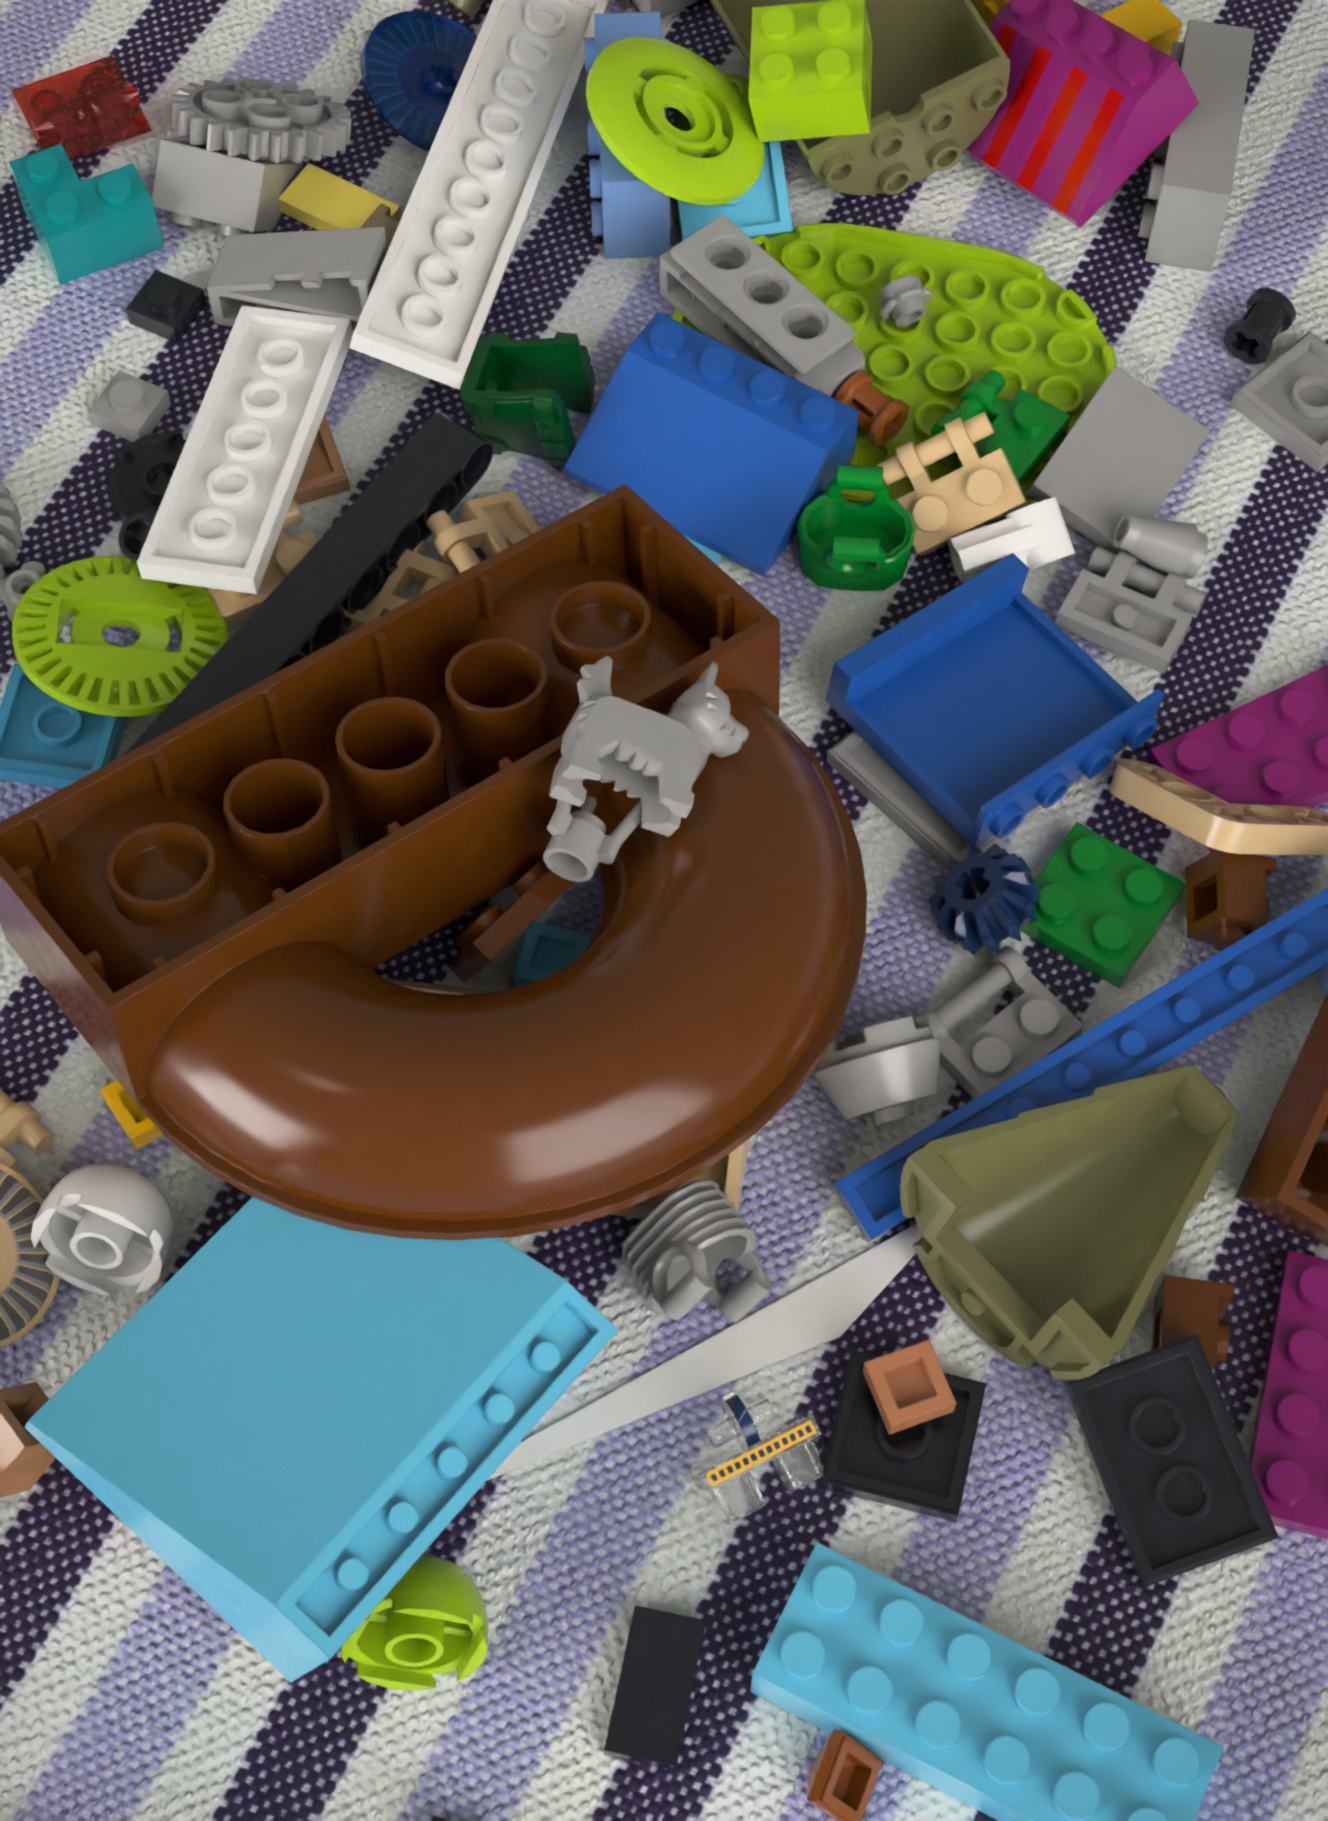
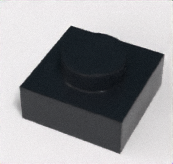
[126,270,207,343]

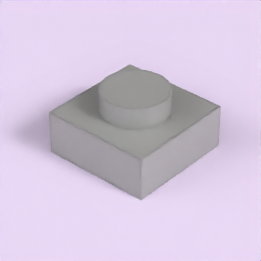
[88,370,171,442]

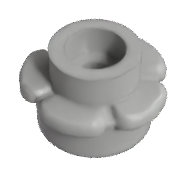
[877,275,932,327]

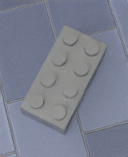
[1138,19,1255,272]

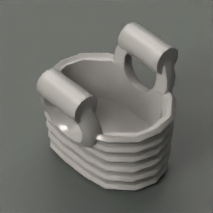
[622,1179,773,1323]

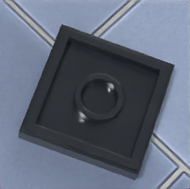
[819,1350,987,1522]

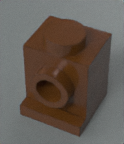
[1185,850,1276,952]
[1151,1275,1234,1369]

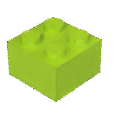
[748,0,873,142]

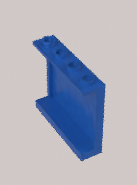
[825,553,1165,848]

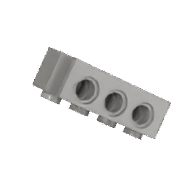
[660,214,865,398]

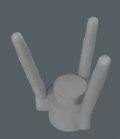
[543,796,642,882]

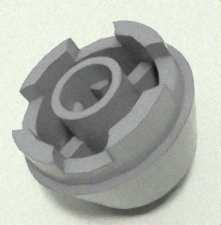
[813,1014,941,1126]

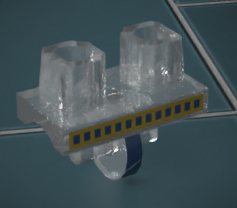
[688,1392,824,1521]

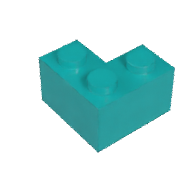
[9,144,164,285]

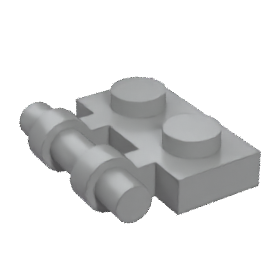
[1055,546,1207,674]

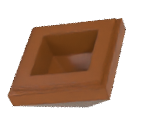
[807,1729,883,1821]

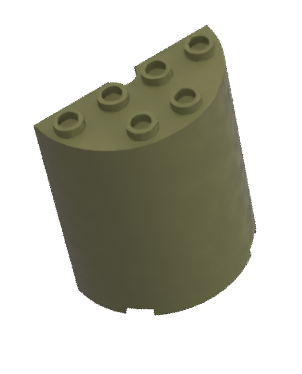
[709,0,1010,195]

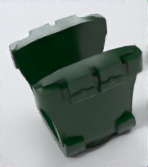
[461,332,596,468]

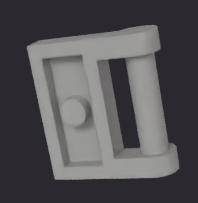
[913,946,1084,1099]

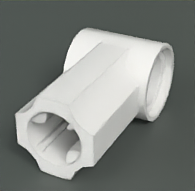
[947,497,1075,584]

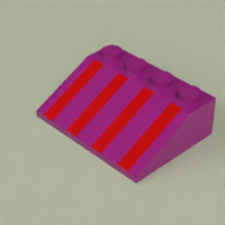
[963,0,1199,228]

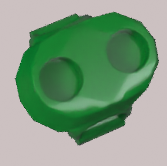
[797,464,915,591]

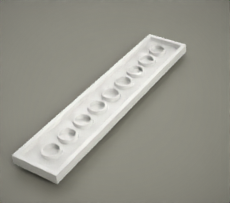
[349,0,609,390]

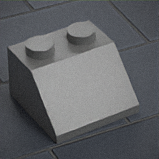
[151,138,303,236]

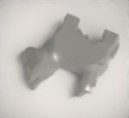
[549,656,749,837]

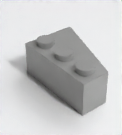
[206,227,388,350]

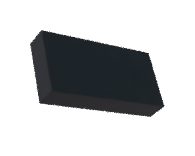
[604,1606,706,1771]

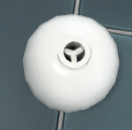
[31,1164,175,1296]

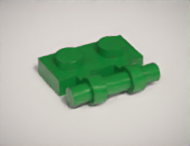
[931,369,1070,487]

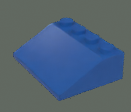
[564,312,859,577]

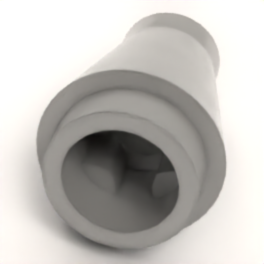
[1114,513,1208,579]

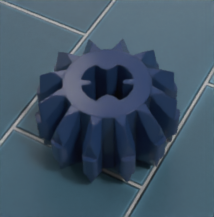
[927,843,1042,955]

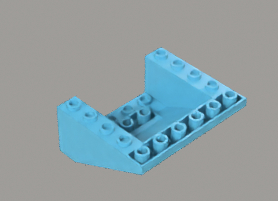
[24,1197,618,1683]

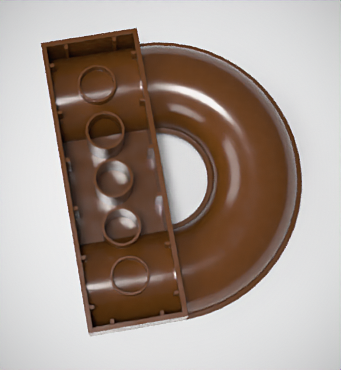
[0,484,867,1240]

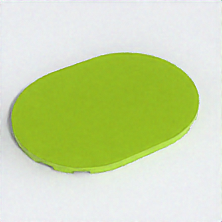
[672,223,1117,524]

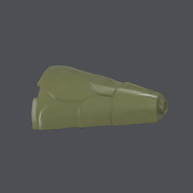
[900,1065,1240,1380]

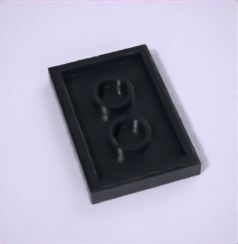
[1063,1334,1279,1588]

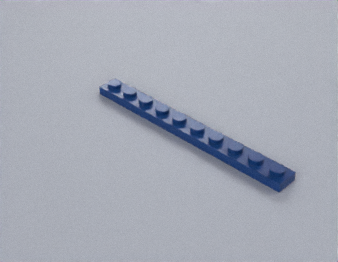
[833,887,1328,1242]

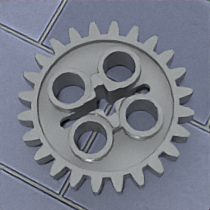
[171,78,352,163]

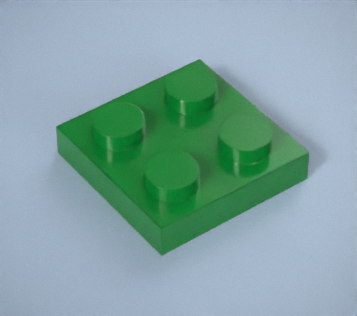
[1019,821,1185,989]

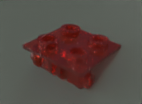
[12,55,151,160]

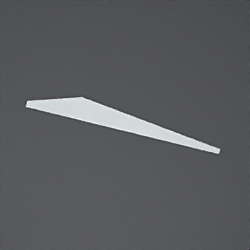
[487,1224,922,1481]

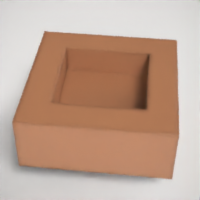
[863,1340,956,1435]

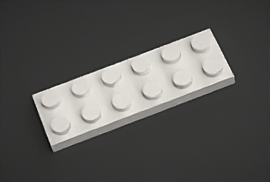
[137,305,353,595]

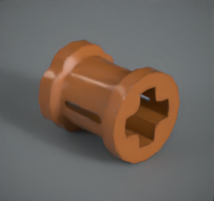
[834,370,909,448]

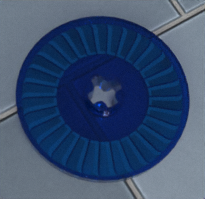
[360,11,478,151]

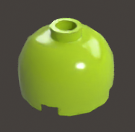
[340,1552,488,1691]

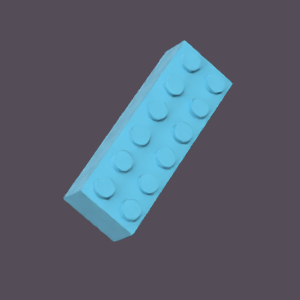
[750,1542,1224,1821]

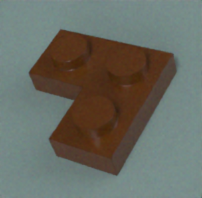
[446,860,574,983]

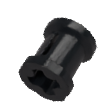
[1223,288,1296,364]

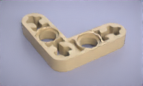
[1109,759,1328,856]

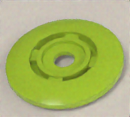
[586,36,764,206]
[12,556,228,717]

